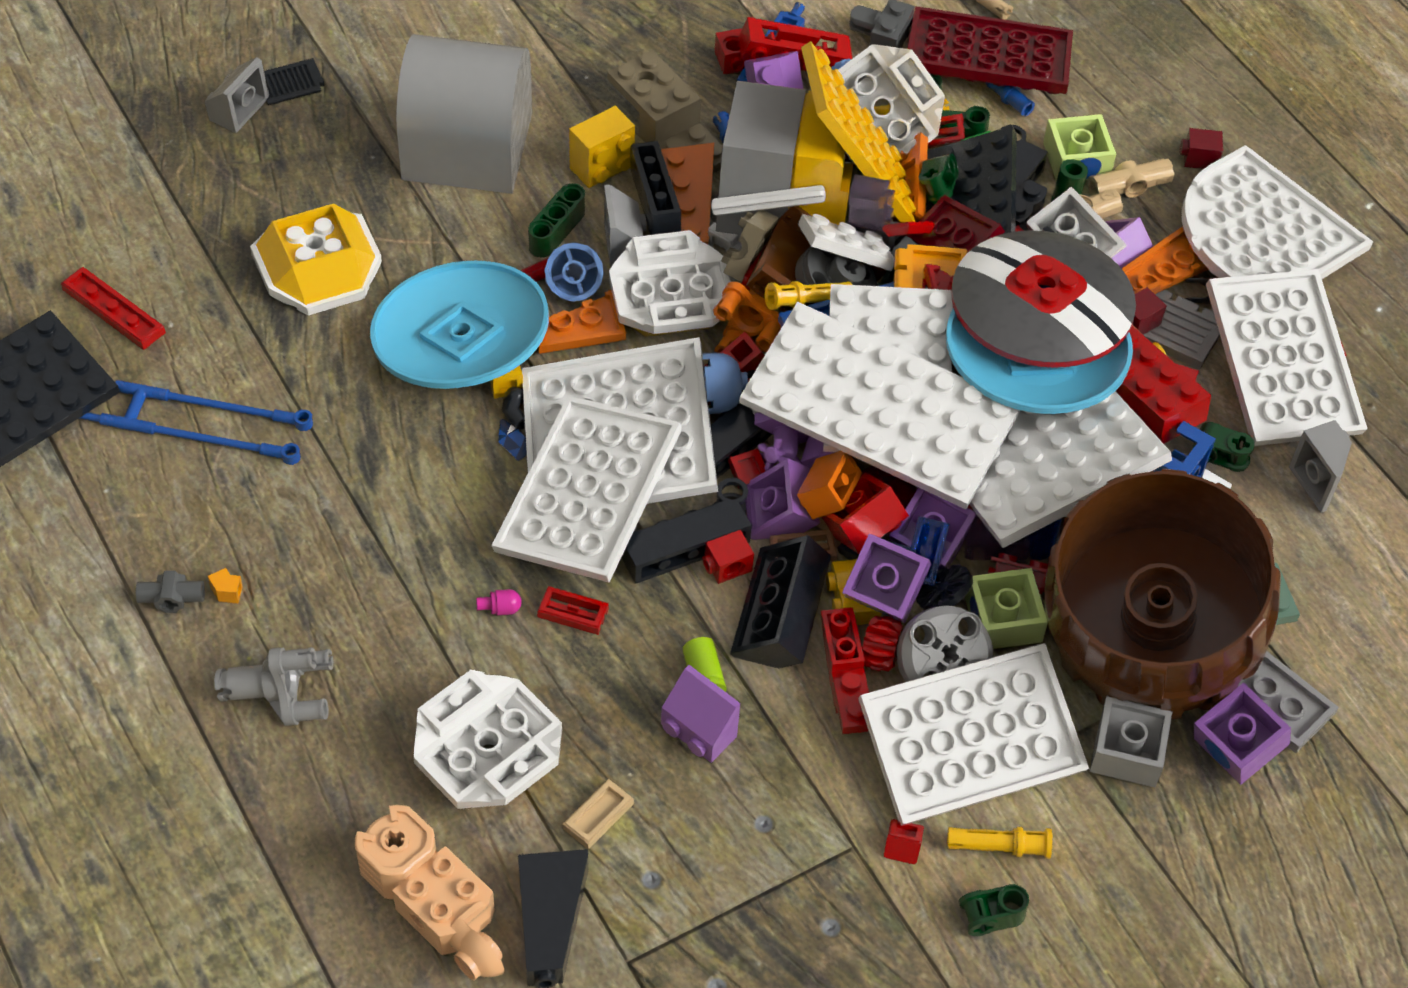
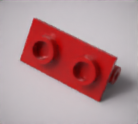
[988,553,1048,595]

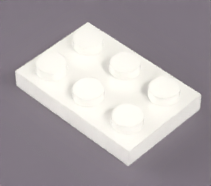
[798,214,895,271]

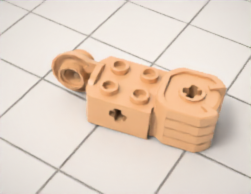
[355,805,505,981]

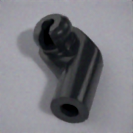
[502,386,525,430]

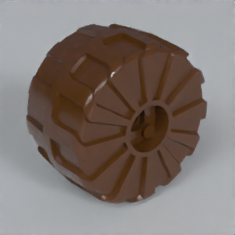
[1045,469,1281,720]

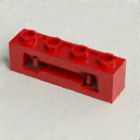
[739,17,853,71]

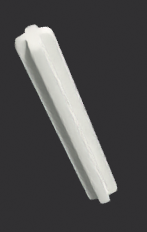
[711,185,826,216]

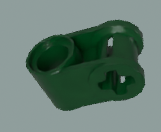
[918,154,959,204]
[1191,422,1255,472]
[958,884,1029,936]

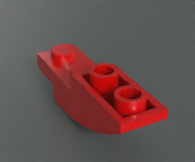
[821,607,869,735]

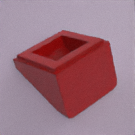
[884,819,924,864]

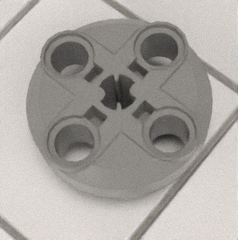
[896,606,993,682]

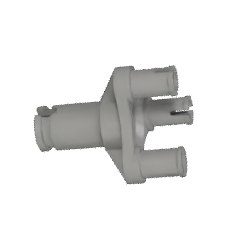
[214,647,333,726]

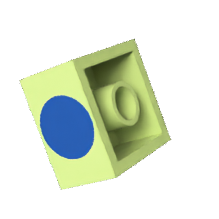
[1043,114,1116,180]
[965,568,1048,649]

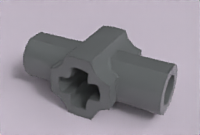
[136,571,205,613]

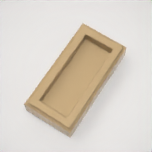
[563,779,634,849]

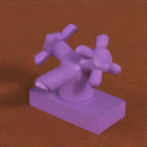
[755,412,809,471]

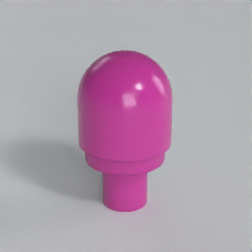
[476,589,522,616]

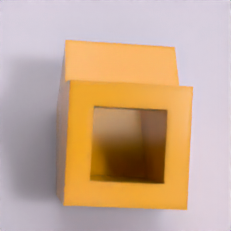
[208,568,243,604]

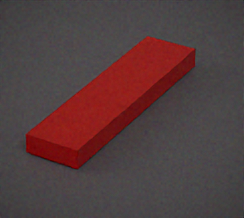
[61,267,166,350]

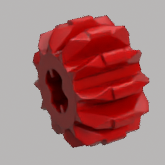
[862,616,903,672]

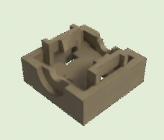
[721,210,779,282]

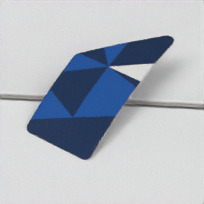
[498,419,527,461]

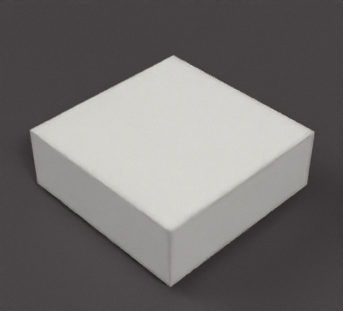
[708,223,738,251]

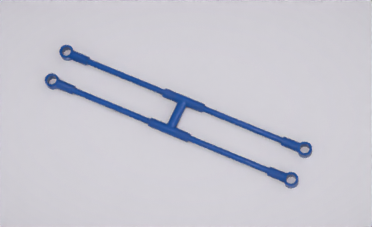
[79,380,313,465]

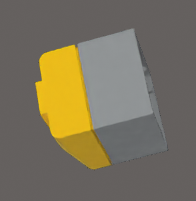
[716,81,854,241]

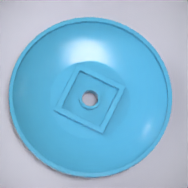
[370,261,549,389]
[946,285,1133,414]

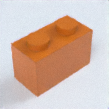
[797,451,862,519]

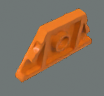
[892,132,928,222]

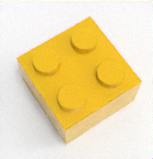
[569,105,635,188]

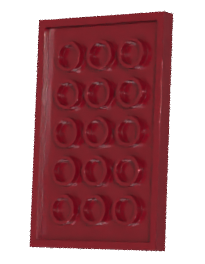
[907,6,1073,94]

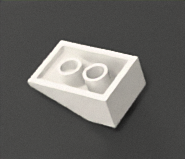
[1026,187,1127,258]

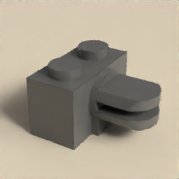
[849,0,915,48]

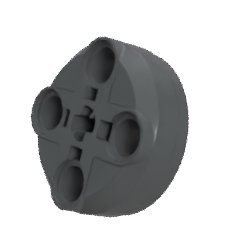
[795,246,877,286]

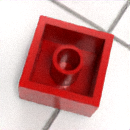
[822,473,909,554]

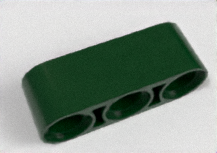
[528,183,585,258]

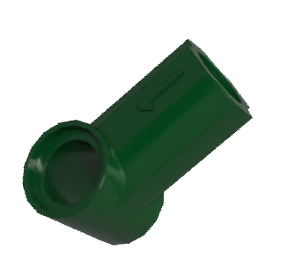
[939,106,990,138]

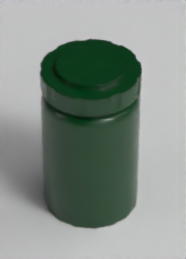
[1051,159,1088,202]

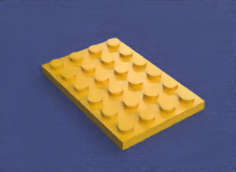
[801,41,916,223]

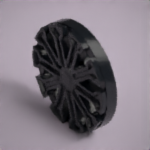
[917,564,973,611]

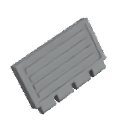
[1144,290,1220,370]

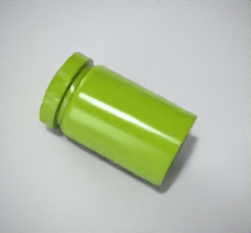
[682,637,727,692]

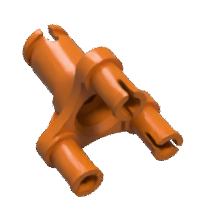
[713,281,781,353]

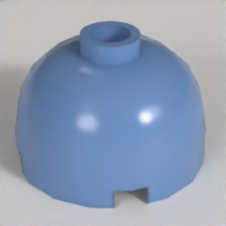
[545,242,604,302]
[702,352,748,414]

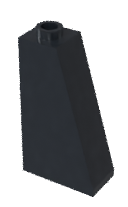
[518,849,588,988]

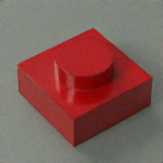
[728,449,765,489]

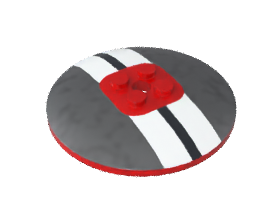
[951,230,1136,368]

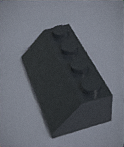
[730,535,831,669]

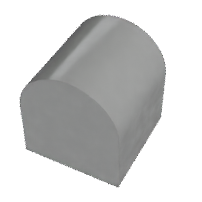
[396,34,532,194]

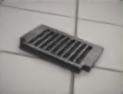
[264,58,325,106]

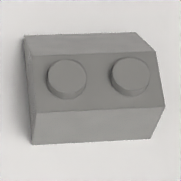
[205,57,269,133]
[604,185,647,267]
[1289,420,1352,513]
[1089,696,1172,788]

